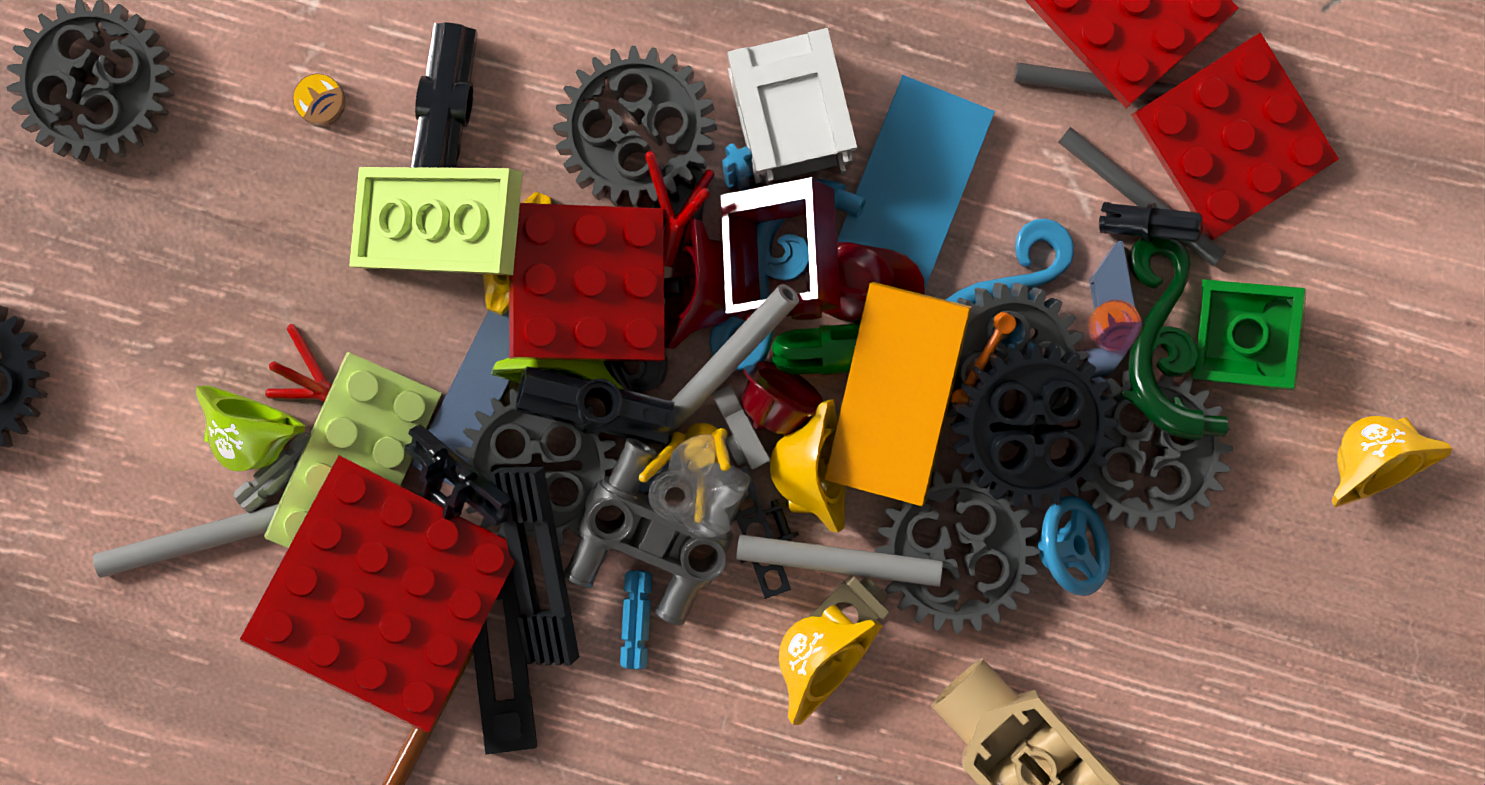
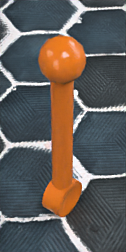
[951,312,1016,403]

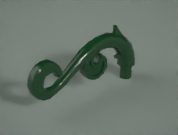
[1121,237,1228,440]

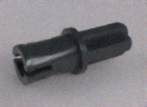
[1099,202,1203,243]

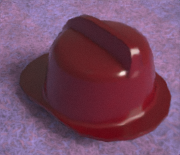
[806,242,925,323]
[742,361,823,435]

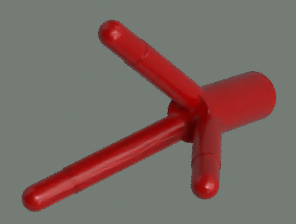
[645,151,715,267]
[265,324,332,402]

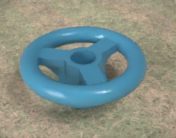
[1038,496,1111,596]

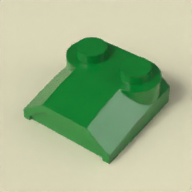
[1191,279,1306,391]

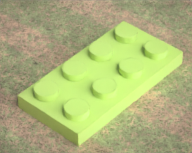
[349,167,523,275]
[264,351,442,548]

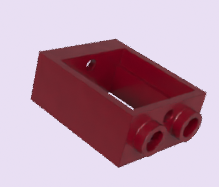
[721,177,841,321]

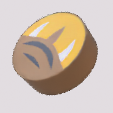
[293,73,345,126]

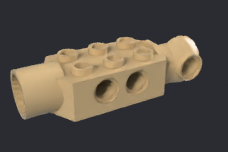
[931,658,1124,785]

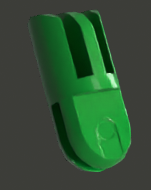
[772,323,861,375]

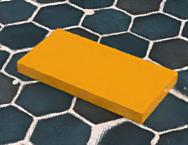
[825,282,972,506]

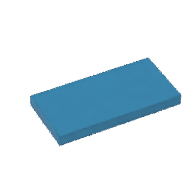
[837,75,995,288]

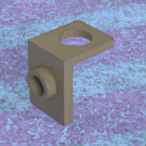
[809,575,890,623]

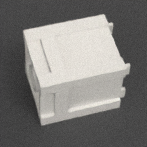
[727,28,857,186]

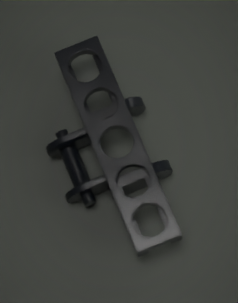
[404,424,512,526]
[721,466,799,599]

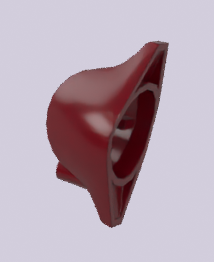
[664,217,731,349]

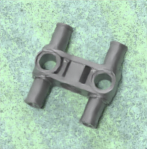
[564,438,749,626]

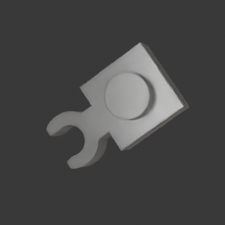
[712,384,770,470]

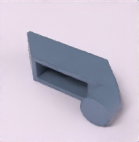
[1083,241,1138,379]

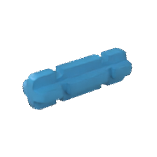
[722,143,754,191]
[620,570,652,669]

